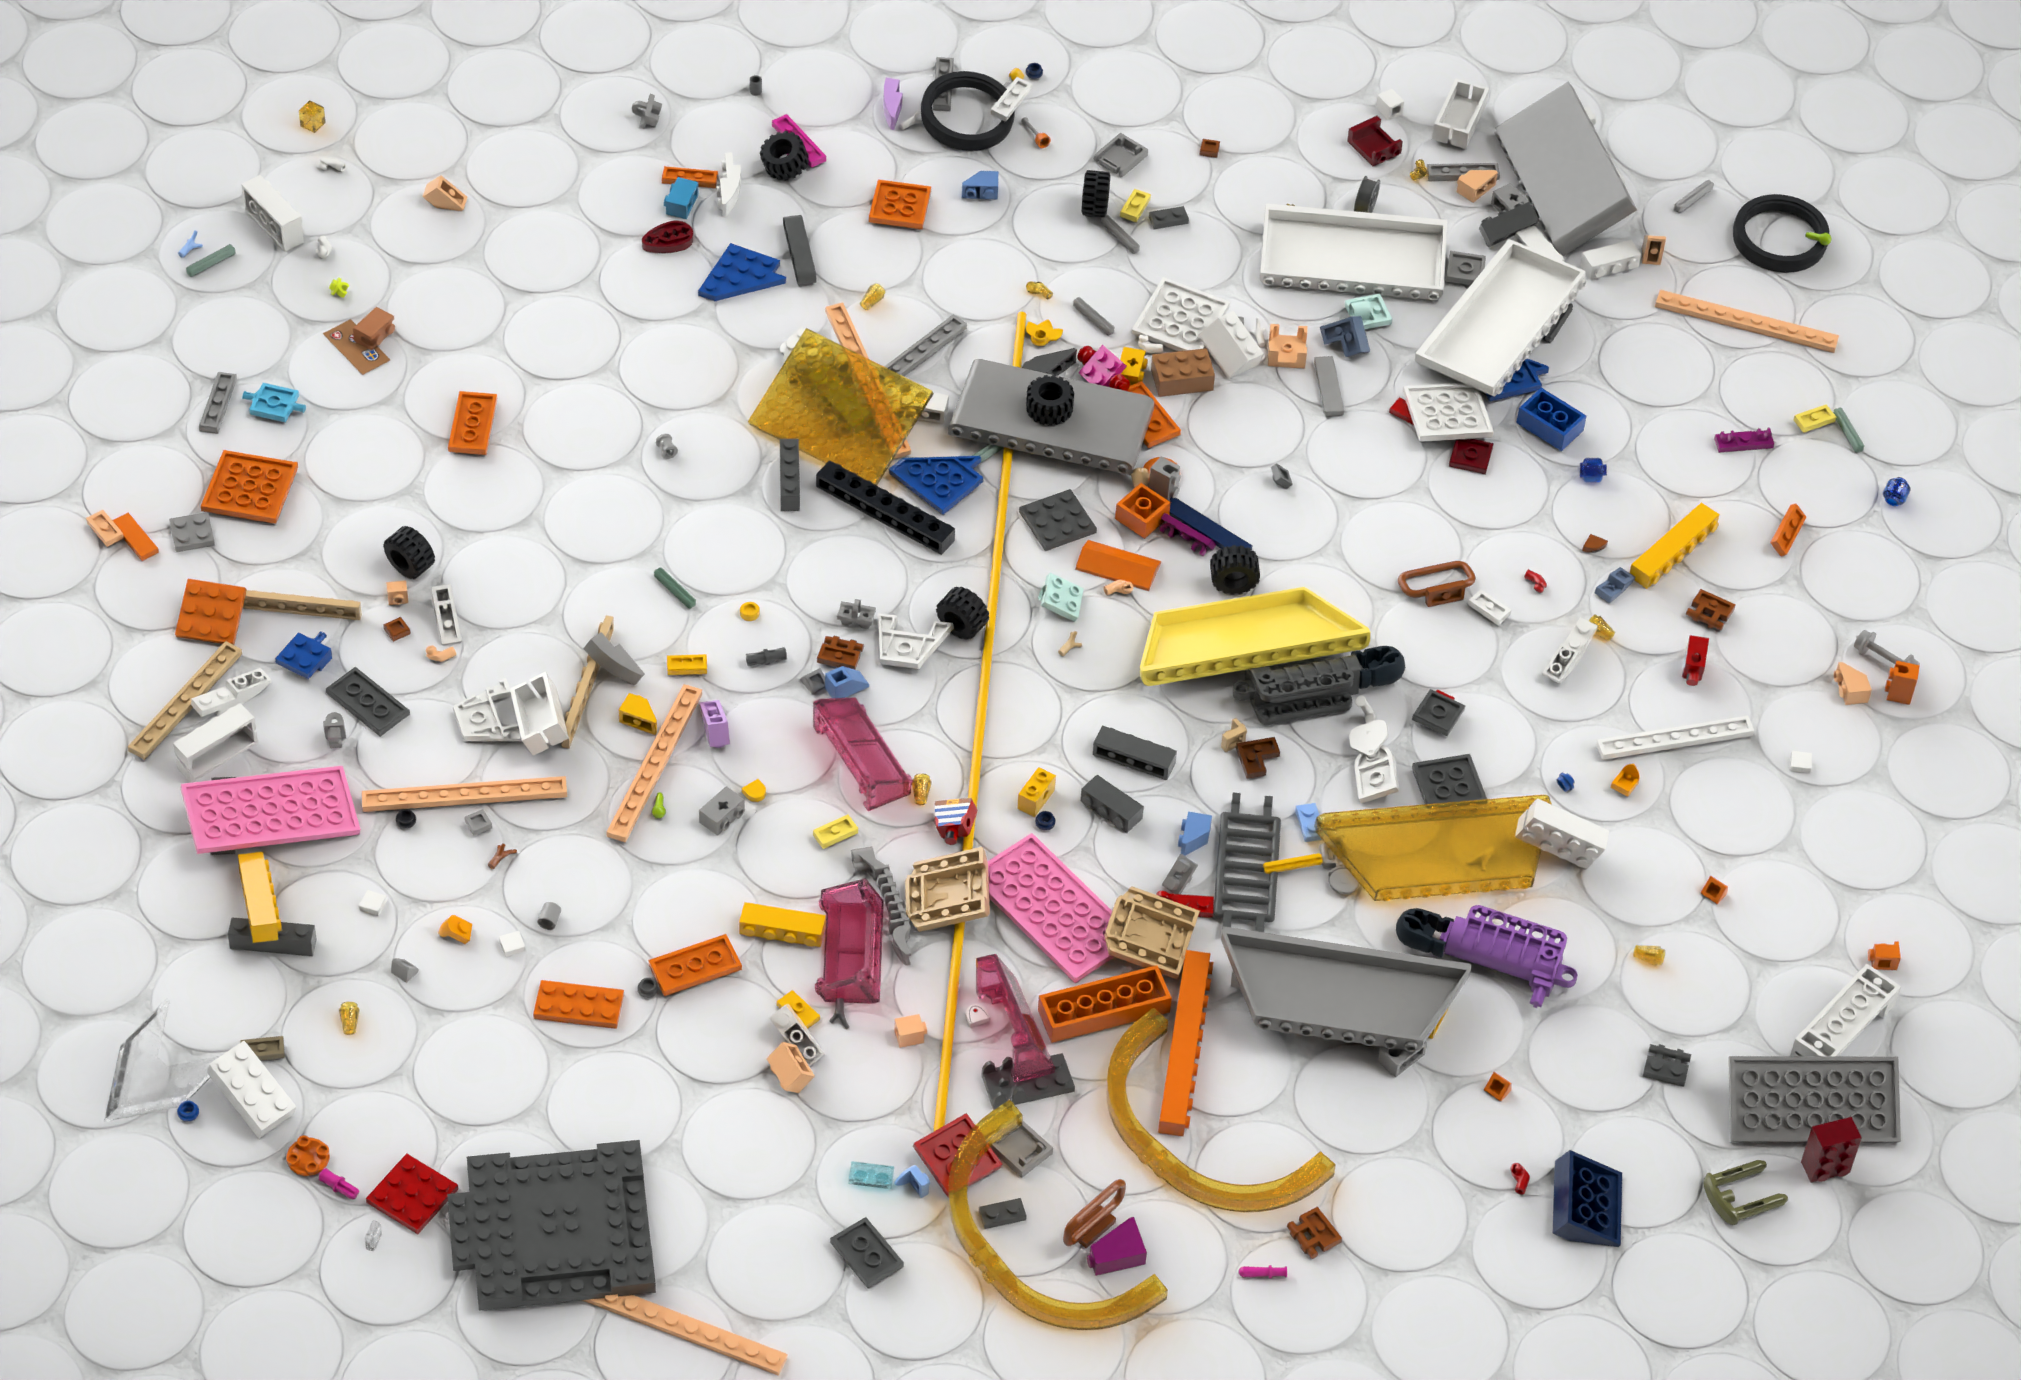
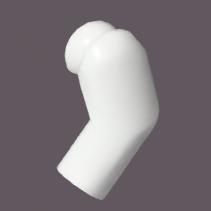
[318,157,346,172]
[316,235,332,258]
[1138,335,1163,353]

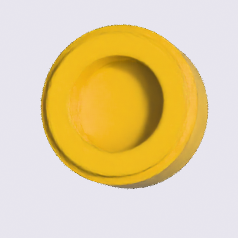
[740,602,760,621]

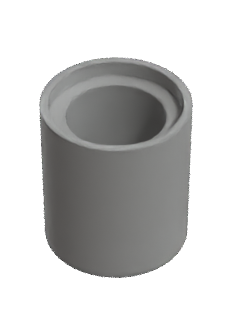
[537,902,561,930]

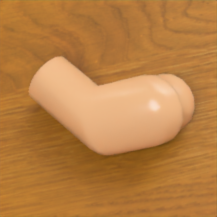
[1103,580,1133,595]
[425,645,456,662]

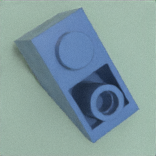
[962,171,999,199]
[825,666,869,702]
[1178,811,1212,856]

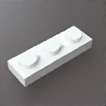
[990,77,1032,122]

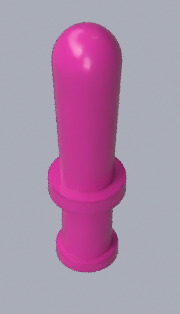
[1238,1265,1287,1278]

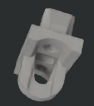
[632,93,662,129]
[837,599,876,629]
[323,712,346,748]
[1162,854,1198,894]

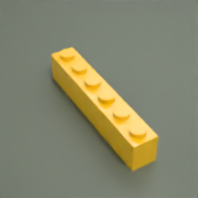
[1629,502,1720,589]
[238,852,282,943]

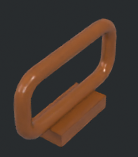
[1398,561,1476,607]
[1063,1179,1126,1248]

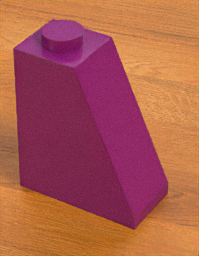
[1087,1217,1147,1276]

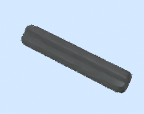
[1543,303,1573,343]

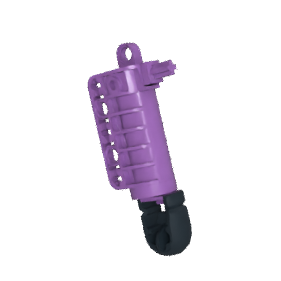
[1396,905,1578,1008]

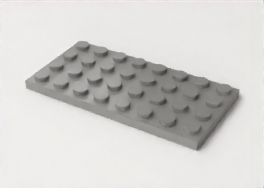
[1728,1056,1901,1142]

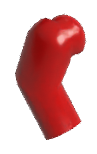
[1524,569,1547,593]
[1510,1163,1530,1195]

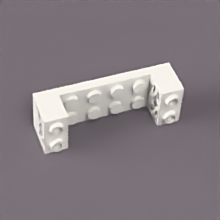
[1790,964,1901,1056]

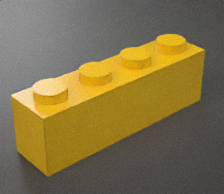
[739,902,826,947]

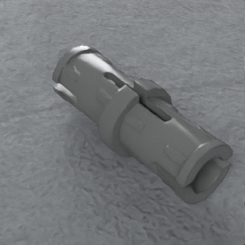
[746,647,787,666]

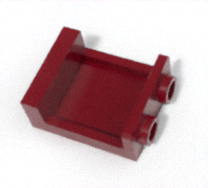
[1347,116,1403,166]

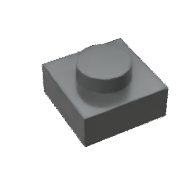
[1271,463,1293,489]

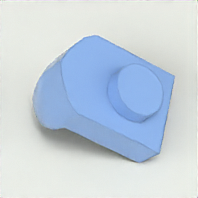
[894,1165,930,1198]

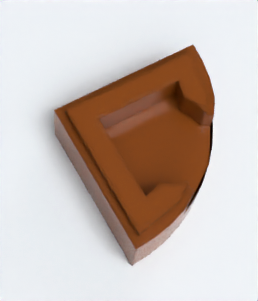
[1582,534,1608,553]

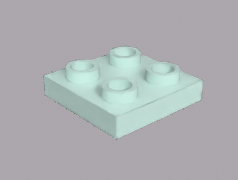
[1345,294,1392,329]
[1038,573,1084,622]

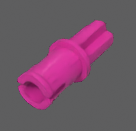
[318,1168,359,1199]

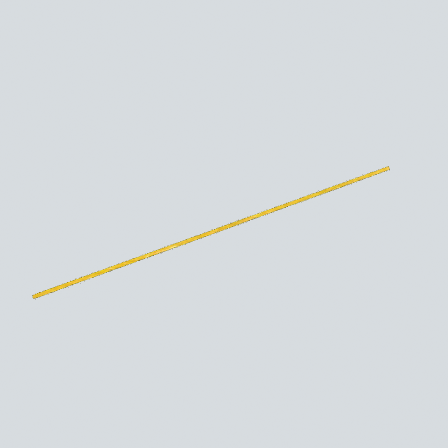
[933,312,1027,1132]

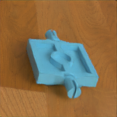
[242,383,306,423]

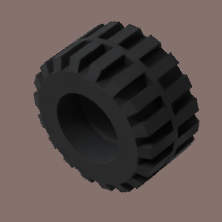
[760,131,809,181]
[1081,170,1111,217]
[1026,375,1074,426]
[383,526,435,579]
[1210,545,1260,595]
[936,587,989,640]

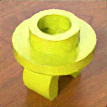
[329,277,349,298]

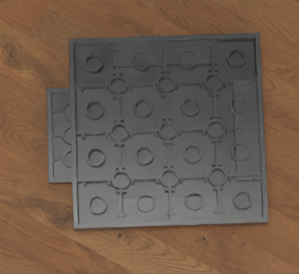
[447,1140,656,1311]

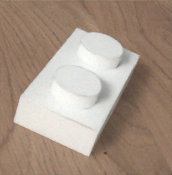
[1468,590,1511,626]

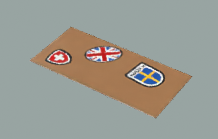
[323,319,390,375]

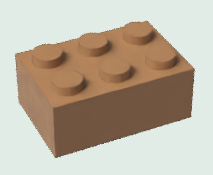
[1151,348,1215,397]

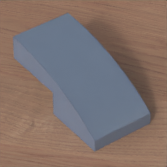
[1594,567,1635,603]

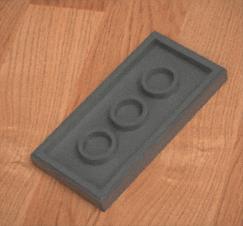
[326,667,410,737]

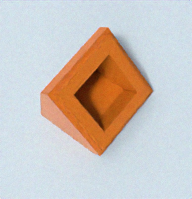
[1701,876,1728,904]
[1484,1072,1512,1101]

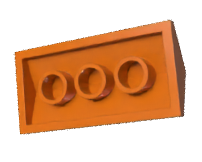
[1075,540,1161,591]

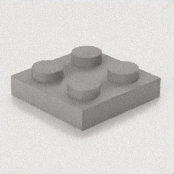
[1446,251,1486,285]
[169,512,215,552]

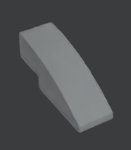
[583,632,645,685]

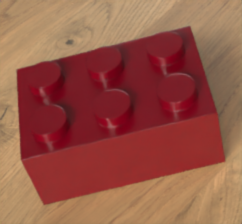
[1801,1117,1862,1183]

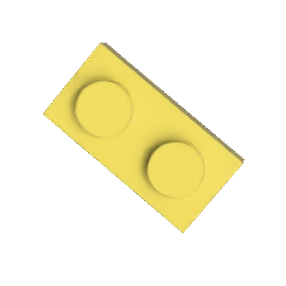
[1120,189,1151,222]
[1794,404,1836,433]
[813,814,858,849]

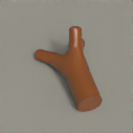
[488,843,517,869]

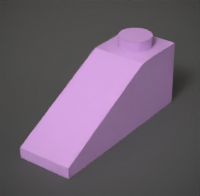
[699,700,730,748]

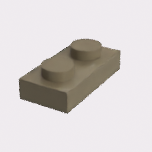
[240,1036,285,1061]

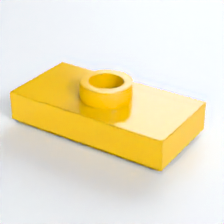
[667,654,707,675]
[777,990,820,1029]

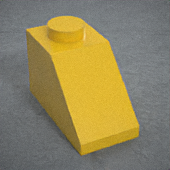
[619,693,657,735]

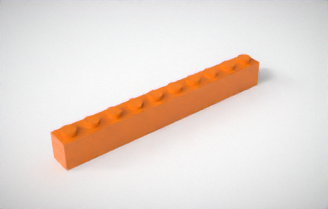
[1158,950,1214,1136]

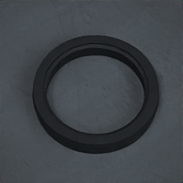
[921,71,1015,151]
[1733,194,1829,273]

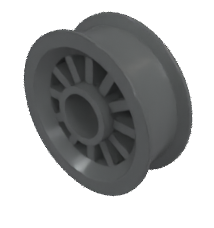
[1354,176,1380,213]

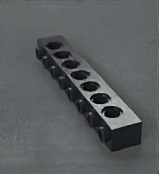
[816,460,955,555]

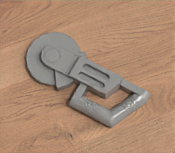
[1319,836,1360,894]

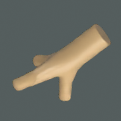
[1058,631,1082,656]

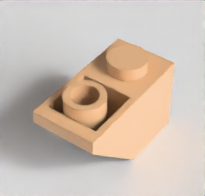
[1834,662,1872,705]

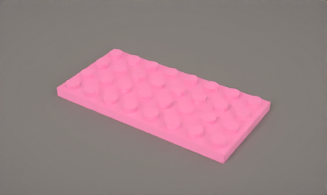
[181,766,361,854]
[987,833,1114,983]

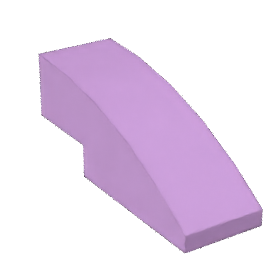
[883,77,903,130]

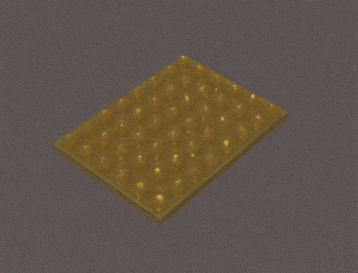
[748,328,934,486]

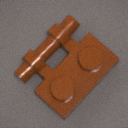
[1686,589,1736,630]
[817,636,864,670]
[1287,1206,1342,1259]

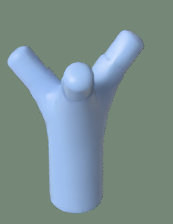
[178,230,203,258]

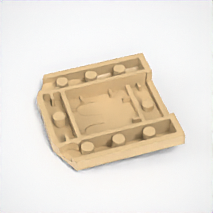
[905,847,990,932]
[1104,886,1200,979]

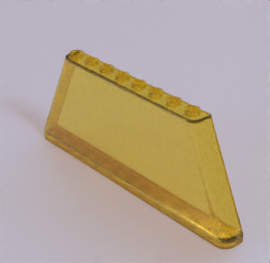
[1314,795,1552,901]

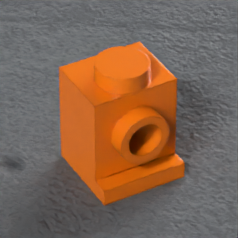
[1868,941,1901,970]

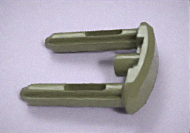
[1703,1160,1788,1225]

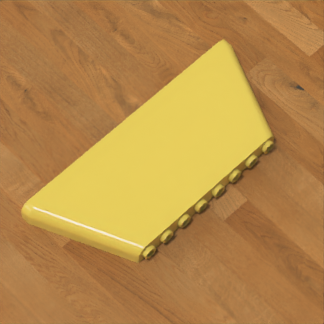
[1140,587,1371,686]

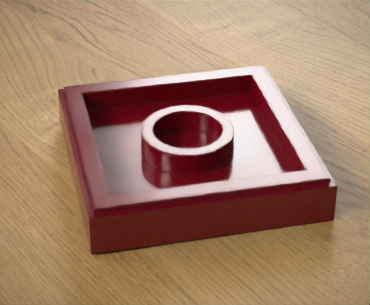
[1449,439,1494,475]

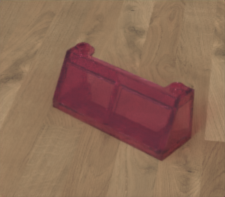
[813,697,913,811]
[815,878,884,1004]
[976,954,1055,1083]

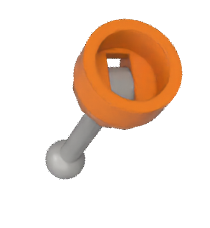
[1021,117,1051,148]

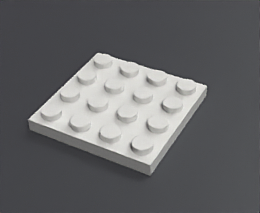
[1132,277,1230,351]
[1403,383,1494,442]

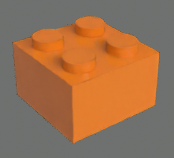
[1115,483,1171,539]

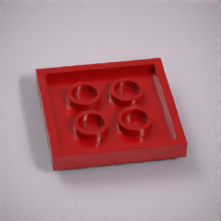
[913,1113,1003,1198]
[366,1153,459,1234]

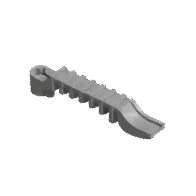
[851,846,911,965]

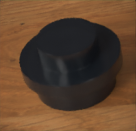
[396,809,416,829]

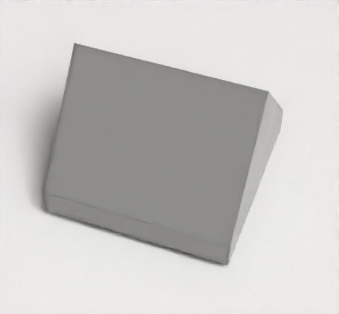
[391,958,419,983]

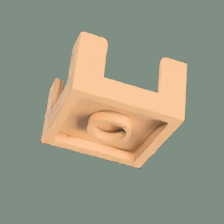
[1268,324,1308,369]

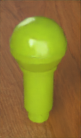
[1805,232,1832,246]
[652,792,666,819]

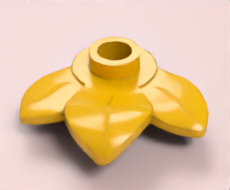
[1026,319,1063,346]

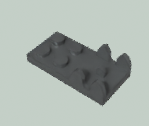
[981,1053,1075,1110]

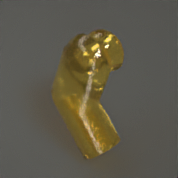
[1410,159,1427,181]
[1026,281,1053,300]

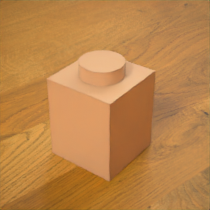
[894,1014,927,1048]

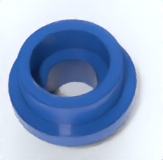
[1556,772,1575,792]
[177,1101,199,1121]

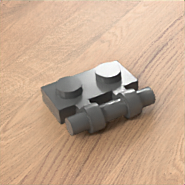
[1643,1044,1692,1087]

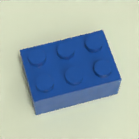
[1516,387,1587,451]

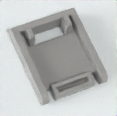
[1093,133,1148,177]
[987,1117,1053,1178]

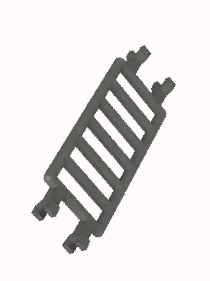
[1213,792,1281,932]

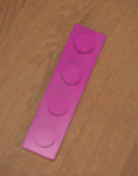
[772,114,827,168]

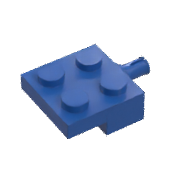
[275,631,332,679]

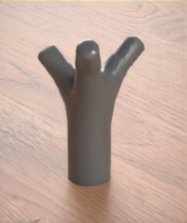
[829,998,850,1029]

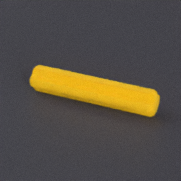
[1263,853,1323,874]

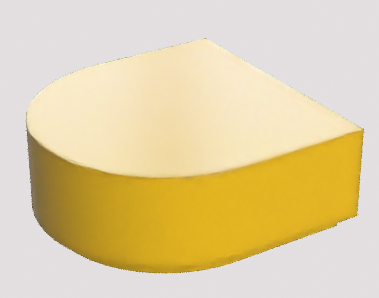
[742,779,766,802]

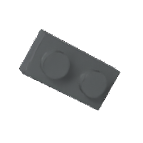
[1149,206,1189,229]
[979,1198,1027,1229]

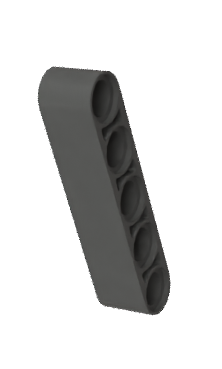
[783,215,816,285]

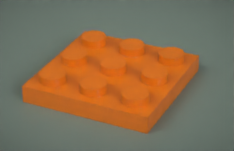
[869,179,931,230]
[175,579,247,645]

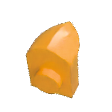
[1611,764,1640,797]
[438,915,472,944]

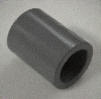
[750,75,762,96]

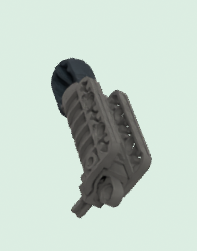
[1233,646,1406,725]

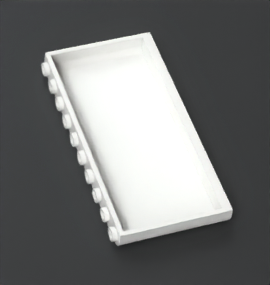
[1260,203,1447,301]
[1415,239,1587,396]

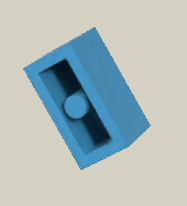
[664,177,699,219]

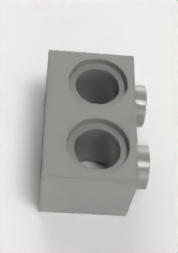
[1378,1041,1427,1077]

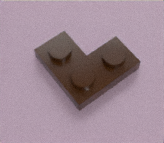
[1236,737,1280,779]

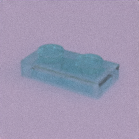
[848,1161,894,1189]

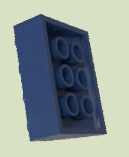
[1552,1150,1622,1247]

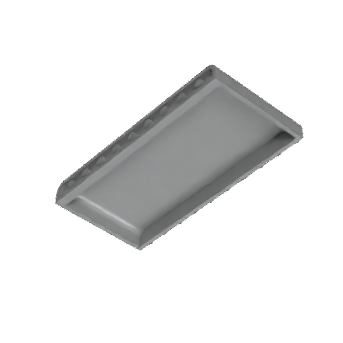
[1494,81,1637,256]
[948,359,1154,475]

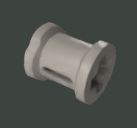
[655,434,678,459]

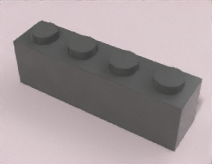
[780,439,800,511]
[1092,725,1177,780]
[228,917,317,956]

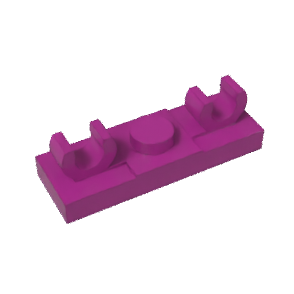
[1714,427,1774,453]
[1160,513,1216,556]

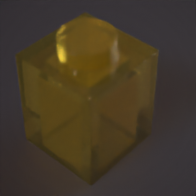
[299,100,326,133]

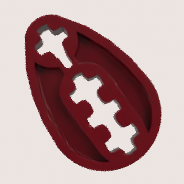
[642,220,693,253]

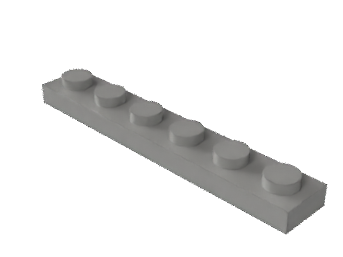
[877,314,967,387]

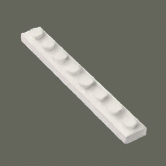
[1596,716,1754,760]

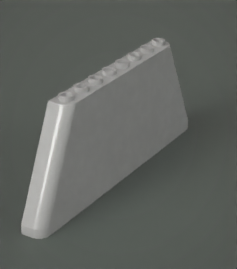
[1221,926,1471,1052]

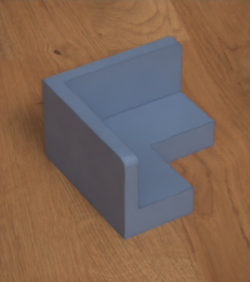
[1320,316,1370,357]

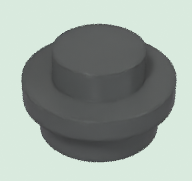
[638,978,659,998]

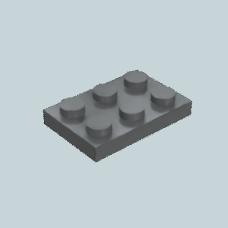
[830,1217,904,1288]

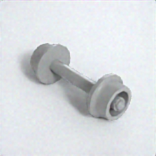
[1854,630,1920,665]

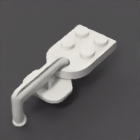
[1349,695,1399,803]

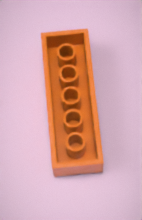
[1038,965,1172,1043]

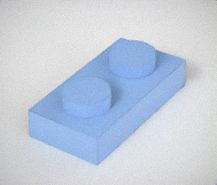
[1295,803,1325,842]

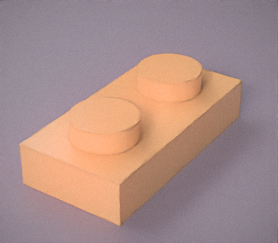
[86,510,124,547]

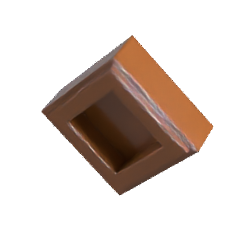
[1200,139,1220,158]
[383,617,411,642]

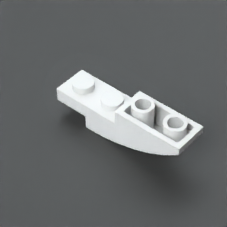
[717,152,741,217]
[1542,617,1598,684]
[191,668,271,717]

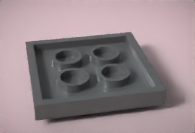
[1019,489,1097,551]
[1412,754,1488,814]

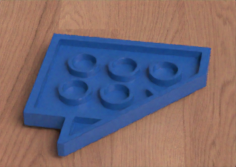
[698,243,786,301]
[1485,359,1549,401]
[889,456,984,515]

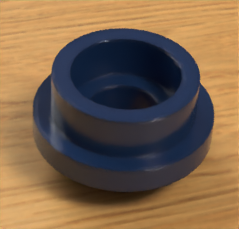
[1025,63,1043,79]
[1035,811,1056,830]

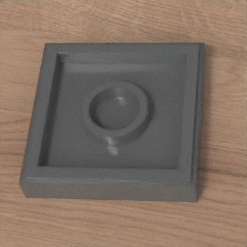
[1412,689,1466,736]

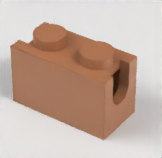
[353,306,395,350]

